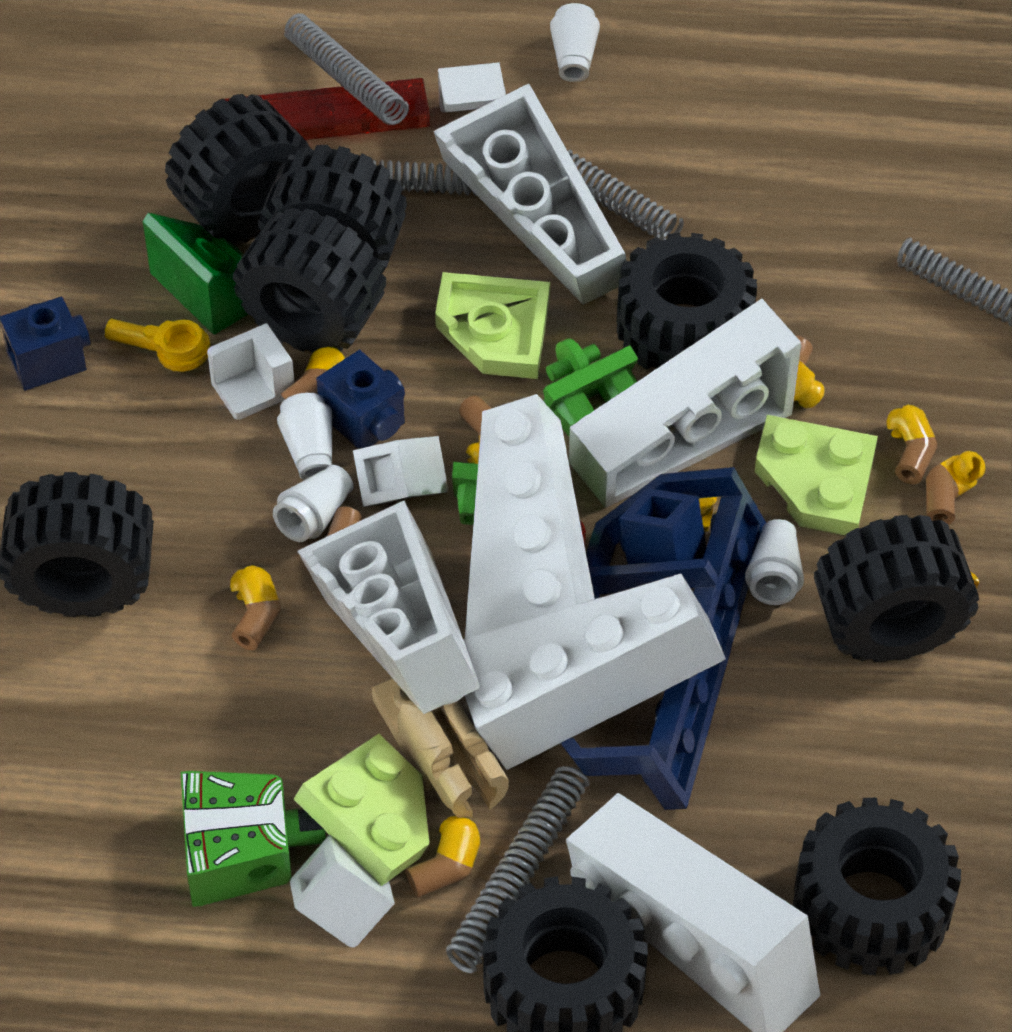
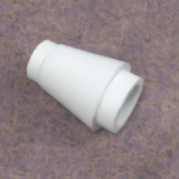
[550,3,600,82]
[277,393,332,480]
[273,465,353,542]
[745,519,804,605]

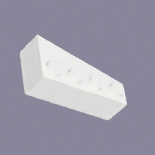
[433,83,627,305]
[569,299,801,508]
[465,394,595,638]
[297,501,481,714]
[463,574,726,770]
[566,793,820,1032]

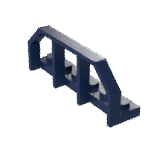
[560,467,766,810]

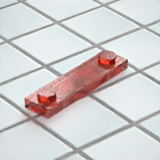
[219,78,430,140]

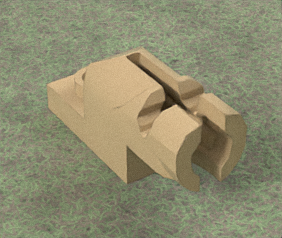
[372,679,509,818]

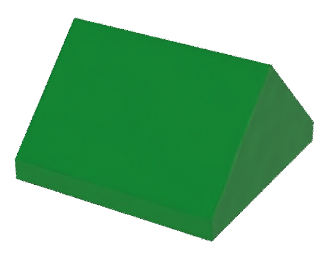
[142,212,248,335]

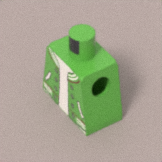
[181,771,326,907]

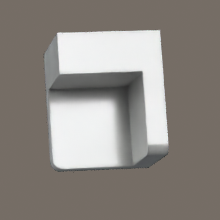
[438,62,506,112]
[207,323,294,420]
[353,436,448,507]
[290,835,395,948]

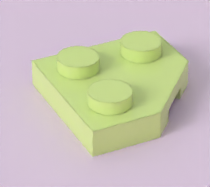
[435,272,550,379]
[755,415,878,536]
[294,734,430,886]

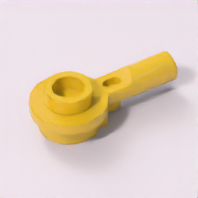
[105,318,211,372]

